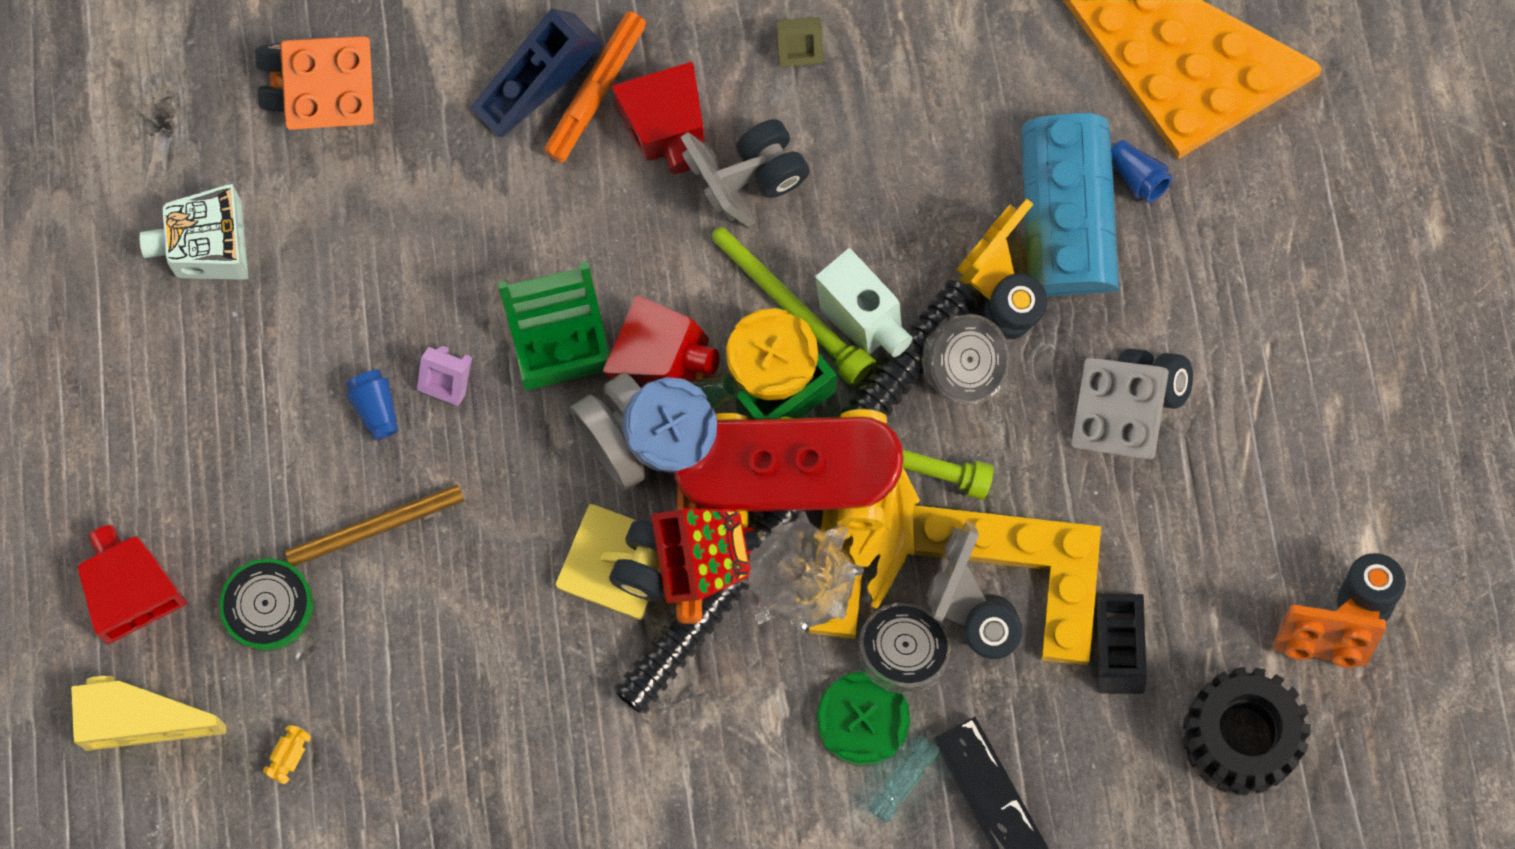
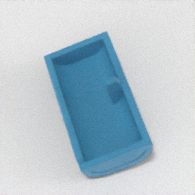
[1021,113,1119,297]

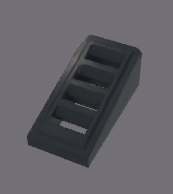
[1096,594,1147,694]

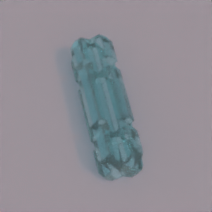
[868,736,939,823]

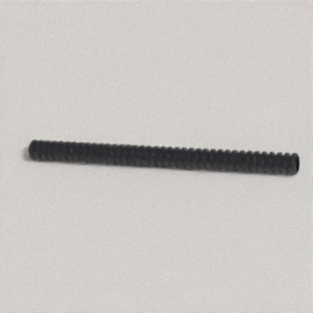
[614,280,980,714]

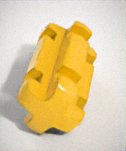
[263,724,311,784]

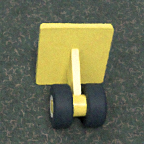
[556,504,664,620]

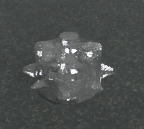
[739,511,864,638]

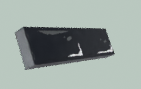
[933,716,1049,849]

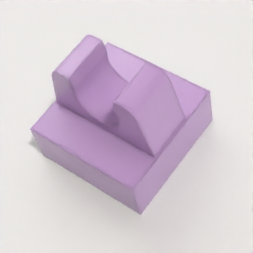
[417,346,472,406]

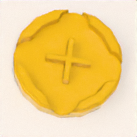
[726,308,818,400]

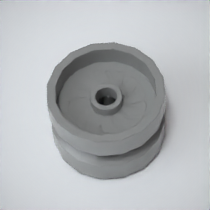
[569,372,645,492]

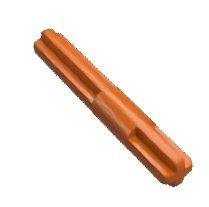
[544,11,646,163]

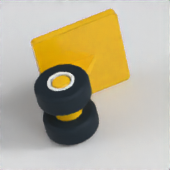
[956,198,1047,339]

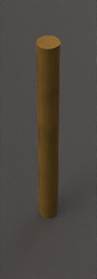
[285,484,465,567]

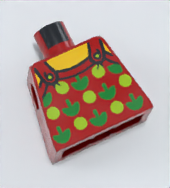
[651,508,759,604]

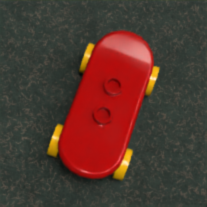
[674,409,904,531]

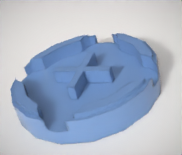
[622,377,717,473]

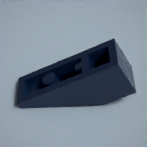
[470,8,603,137]

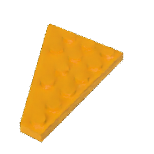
[1063,0,1322,160]

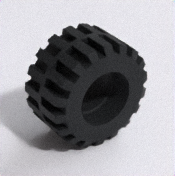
[1182,667,1311,795]

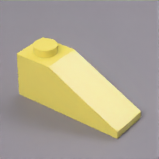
[71,676,226,751]

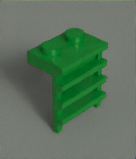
[497,261,610,391]

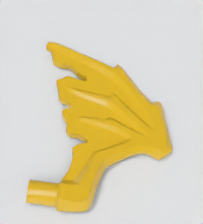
[836,468,920,609]

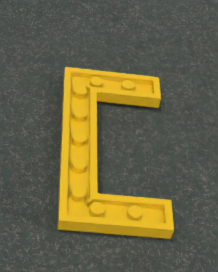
[809,505,1101,666]

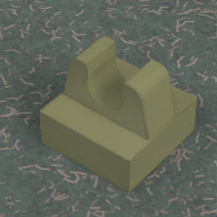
[776,17,823,67]

